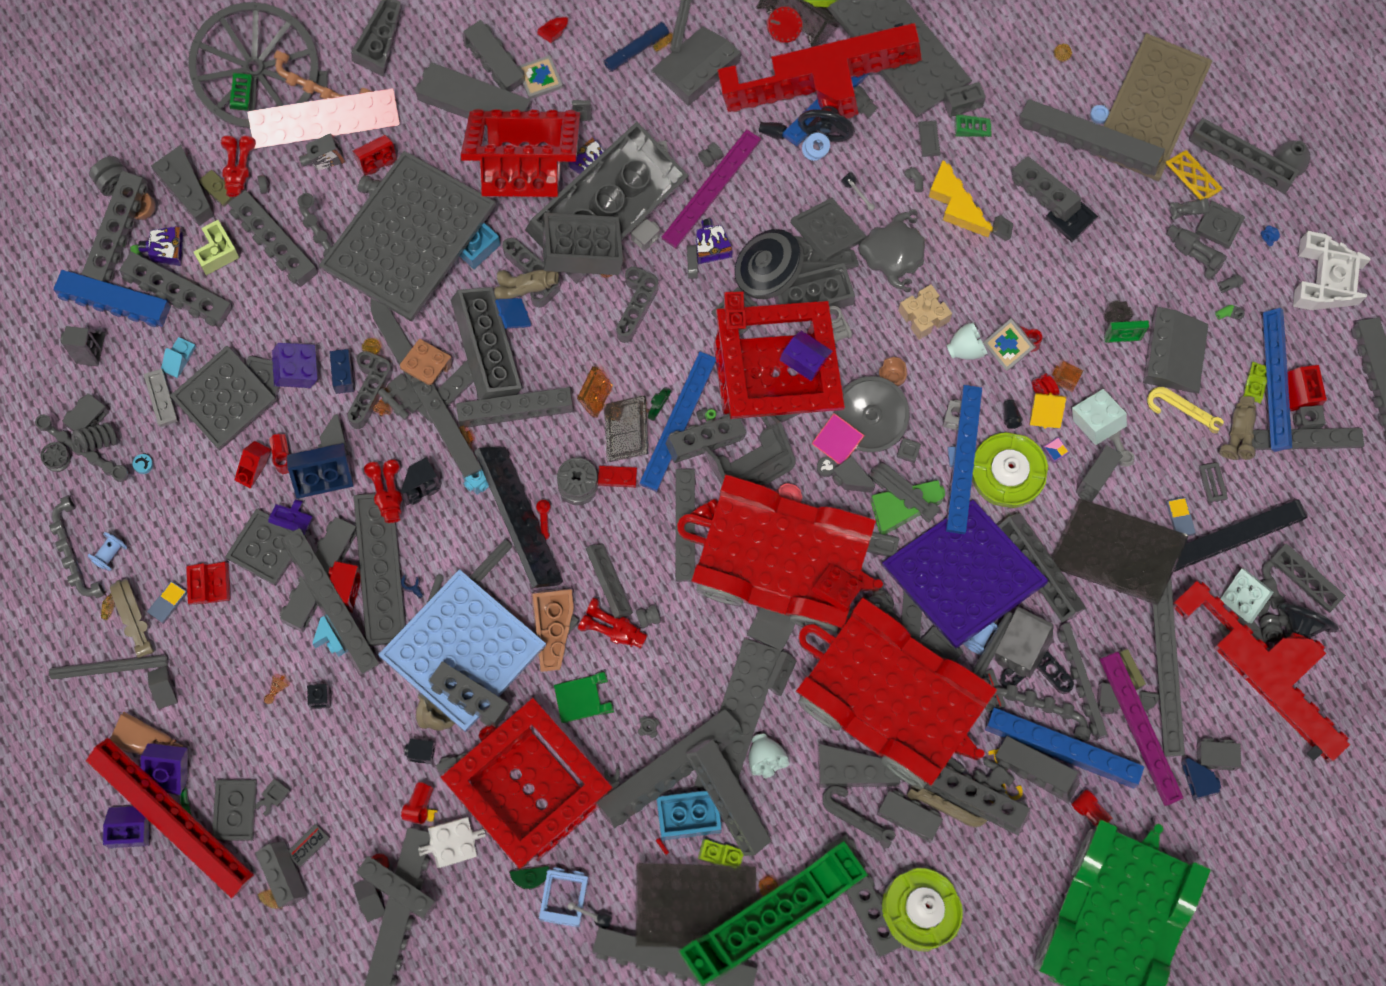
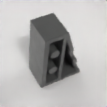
[60,326,106,367]

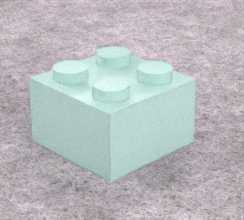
[1072,389,1127,445]

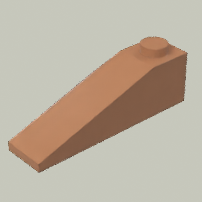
[531,589,574,672]

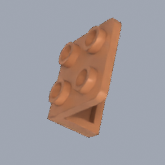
[400,339,451,385]

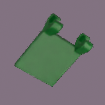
[554,672,614,723]

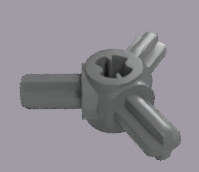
[867,579,901,624]

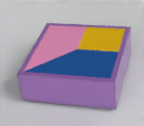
[1042,437,1070,464]

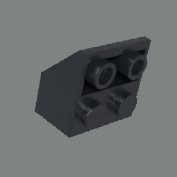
[401,457,441,505]

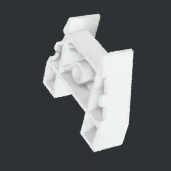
[1293,231,1370,310]

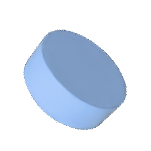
[1090,105,1109,124]

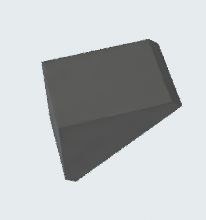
[147,666,178,709]
[353,880,385,923]

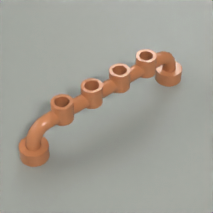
[273,51,372,100]

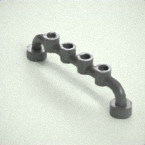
[297,193,355,289]
[35,414,128,482]
[49,495,105,598]
[1261,554,1294,638]
[985,685,1091,741]

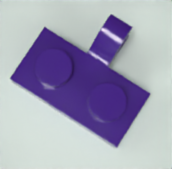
[268,499,313,535]

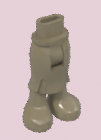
[494,270,559,300]
[1219,397,1256,460]

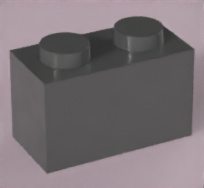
[62,393,109,432]
[1197,739,1241,771]

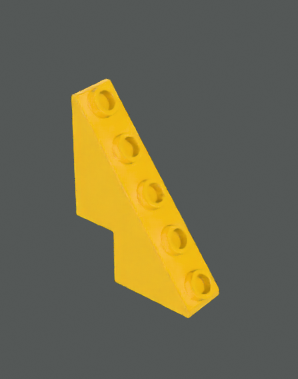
[929,160,993,237]

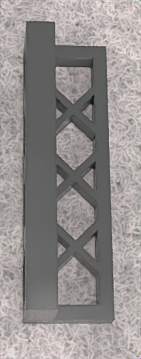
[1270,543,1346,613]

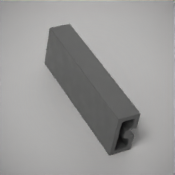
[415,62,532,126]

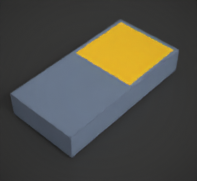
[1166,497,1196,539]
[147,581,187,624]

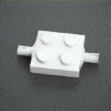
[418,817,485,868]

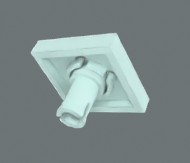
[1221,568,1274,623]

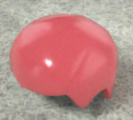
[776,483,802,503]

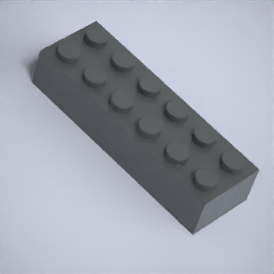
[451,287,522,400]

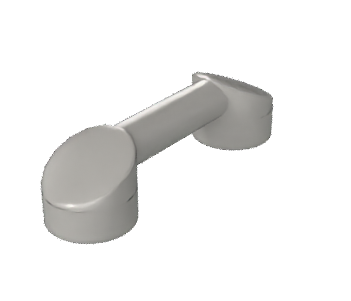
[1108,430,1134,467]

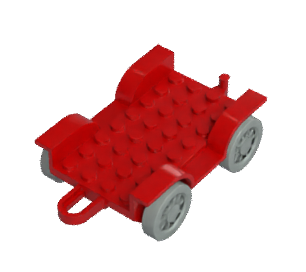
[677,474,883,635]
[796,598,997,789]

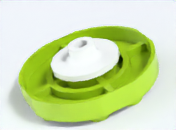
[972,433,1048,508]
[882,868,963,952]

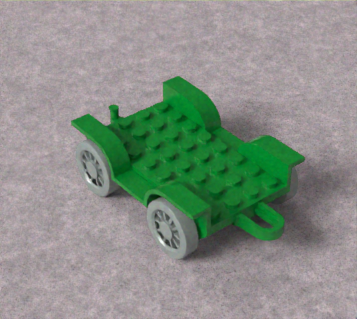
[1033,820,1211,986]

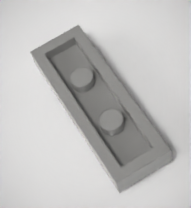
[143,369,178,427]

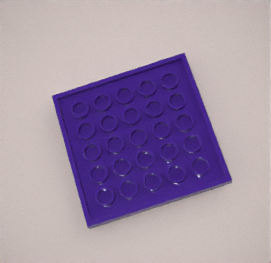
[882,500,1048,649]

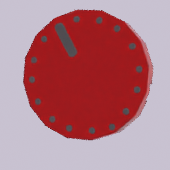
[767,7,802,43]

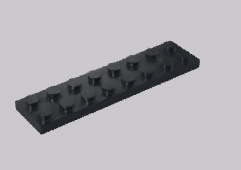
[474,447,563,588]

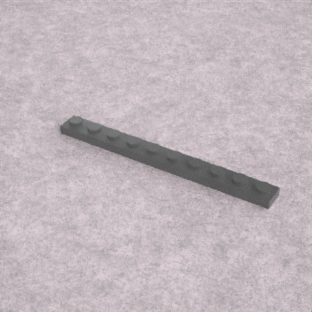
[1150,559,1185,757]

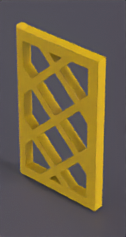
[1165,150,1223,200]

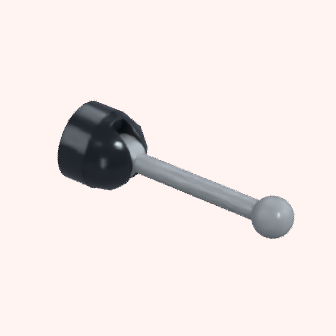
[841,172,875,211]
[568,902,612,929]

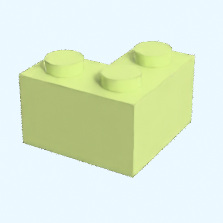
[194,220,239,275]

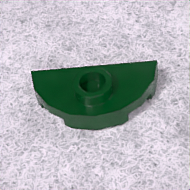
[647,387,672,421]
[509,866,549,890]

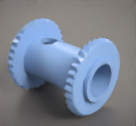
[801,132,830,161]
[87,532,127,571]
[963,622,998,655]

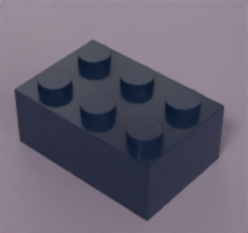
[287,443,354,499]

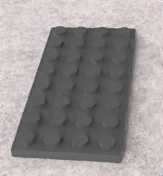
[828,0,972,118]

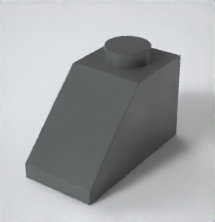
[318,414,349,455]
[832,457,875,493]

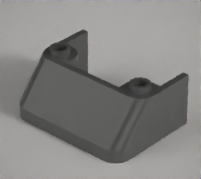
[702,416,796,486]

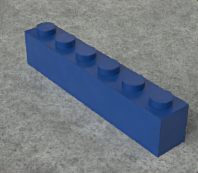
[53,270,171,327]

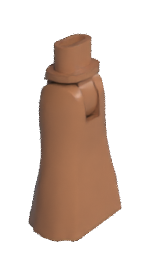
[110,712,183,755]

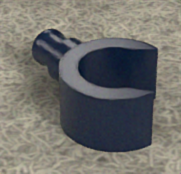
[401,575,424,599]

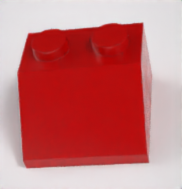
[328,561,361,613]

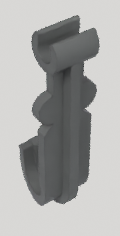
[869,463,940,523]
[822,786,896,848]

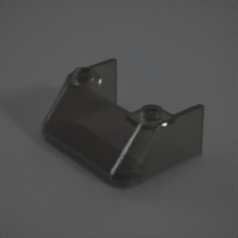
[756,0,840,47]

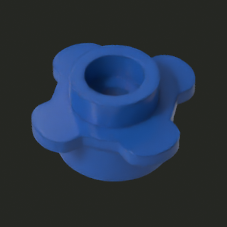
[1261,225,1280,246]

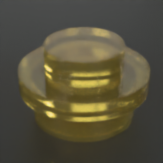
[1054,43,1072,61]
[362,338,381,354]

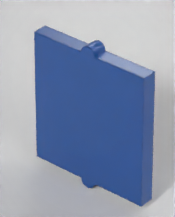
[495,298,532,329]

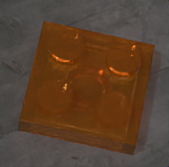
[577,366,613,418]

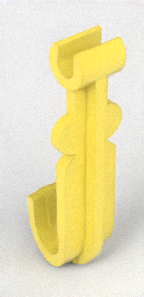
[1147,387,1224,434]

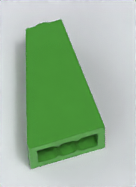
[870,480,945,535]

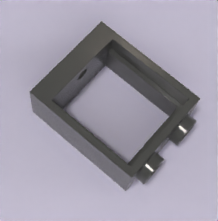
[1076,445,1123,502]

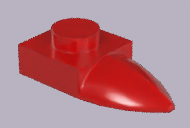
[537,17,568,43]

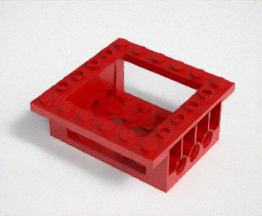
[461,109,580,197]
[713,301,845,419]
[440,698,613,869]

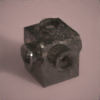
[1104,300,1133,326]

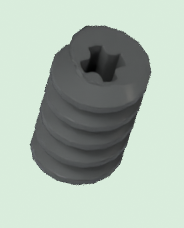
[71,423,116,454]

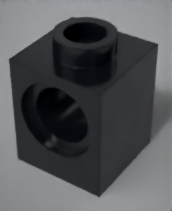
[307,684,331,710]
[404,739,436,765]

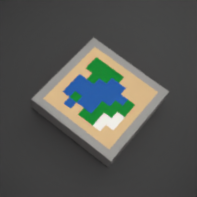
[520,55,563,99]
[983,318,1036,371]

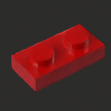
[598,466,637,488]

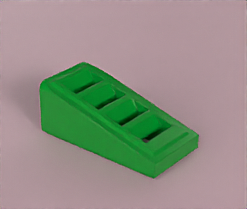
[229,73,252,111]
[954,115,992,137]

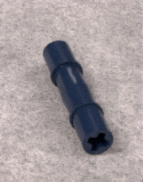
[603,21,669,72]

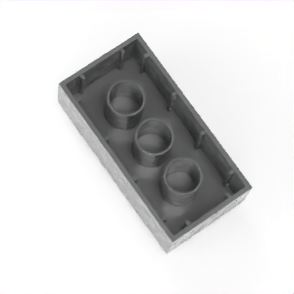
[525,122,689,284]

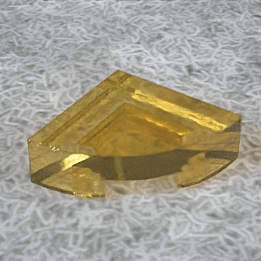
[652,32,673,52]
[101,594,115,620]
[258,890,283,909]

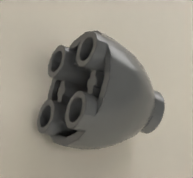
[1273,140,1311,176]

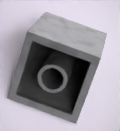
[995,607,1053,678]

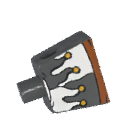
[299,133,346,170]

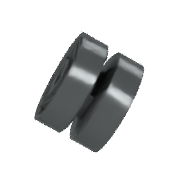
[89,156,128,196]

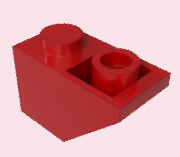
[234,441,271,489]

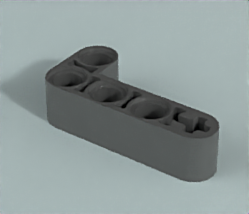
[502,238,561,308]
[616,266,658,343]
[347,351,392,429]

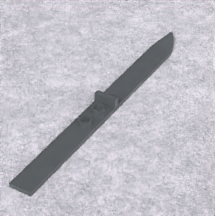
[370,298,482,478]

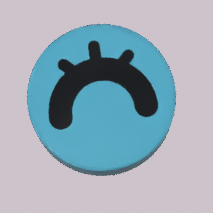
[133,454,153,474]

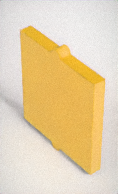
[1029,393,1066,429]

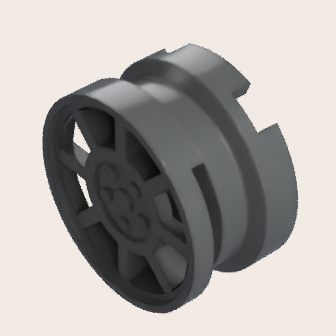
[40,442,71,472]

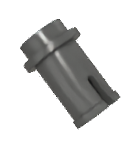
[1217,274,1243,294]

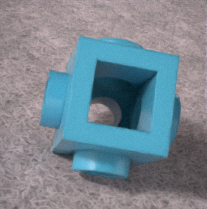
[462,471,489,495]

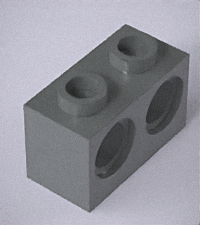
[943,82,986,118]

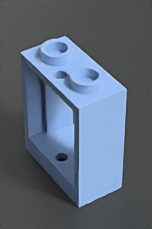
[539,868,588,928]

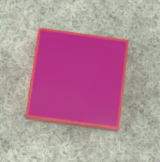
[812,413,865,465]

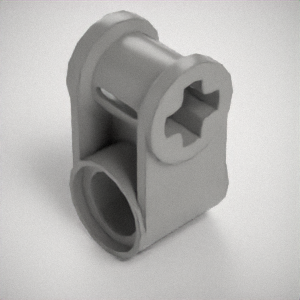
[829,306,852,344]

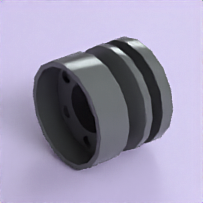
[557,458,598,506]

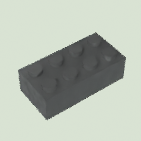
[774,263,855,308]

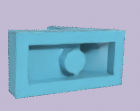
[161,337,196,379]
[313,616,345,657]

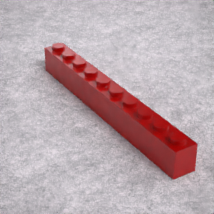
[86,738,254,899]

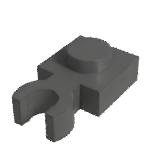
[436,752,468,776]
[255,779,290,816]

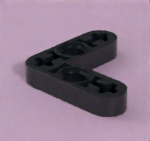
[1000,651,1074,694]

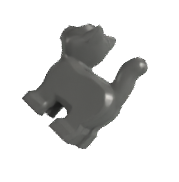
[1170,198,1209,220]
[972,758,1015,793]

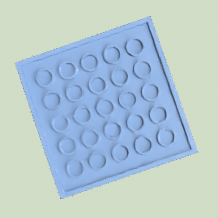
[378,569,546,733]

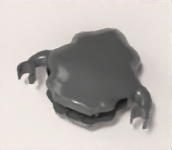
[858,209,925,292]

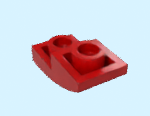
[724,292,746,329]

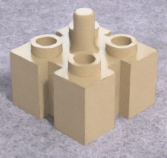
[898,284,952,340]

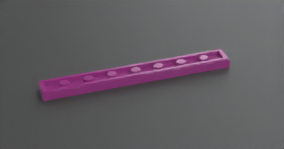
[661,129,761,249]
[1099,652,1183,806]

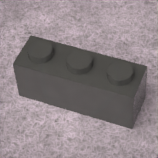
[877,791,943,843]
[255,841,308,908]

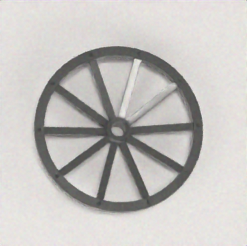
[188,2,318,129]

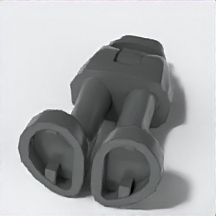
[1167,225,1227,280]

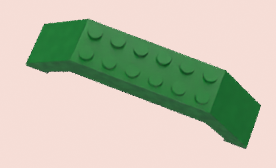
[678,842,868,986]

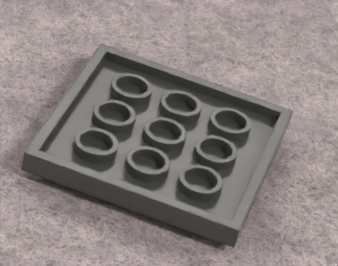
[170,345,277,451]

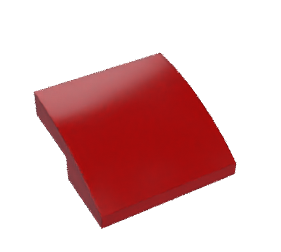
[186,562,230,605]

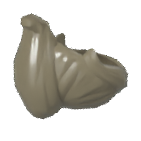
[415,694,455,731]

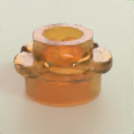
[758,877,778,896]

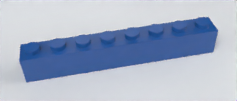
[985,708,1145,789]

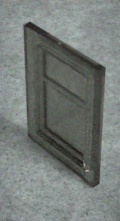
[604,395,649,462]

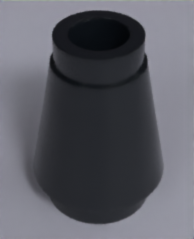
[759,122,787,140]
[1003,399,1023,429]

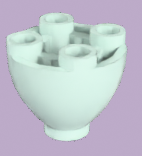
[947,322,988,360]
[749,734,790,778]

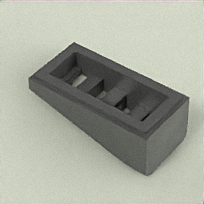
[572,100,592,121]

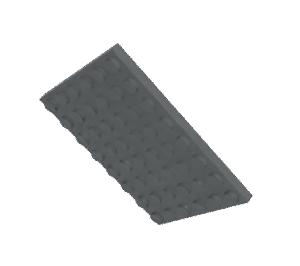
[319,151,496,322]

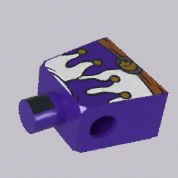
[568,137,604,174]
[696,219,733,264]
[138,226,183,266]

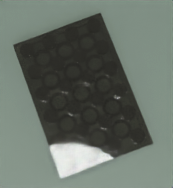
[1052,498,1188,605]
[635,863,756,948]

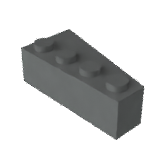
[351,0,401,77]
[463,20,525,92]
[151,145,214,226]
[995,736,1080,804]
[818,744,901,788]

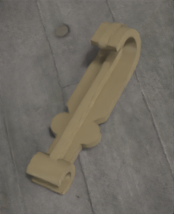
[110,579,154,658]
[907,786,987,828]

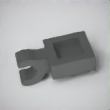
[604,769,620,794]

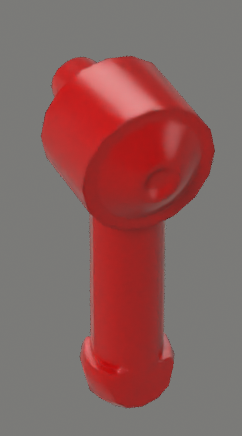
[536,500,551,540]

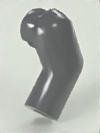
[905,167,923,193]

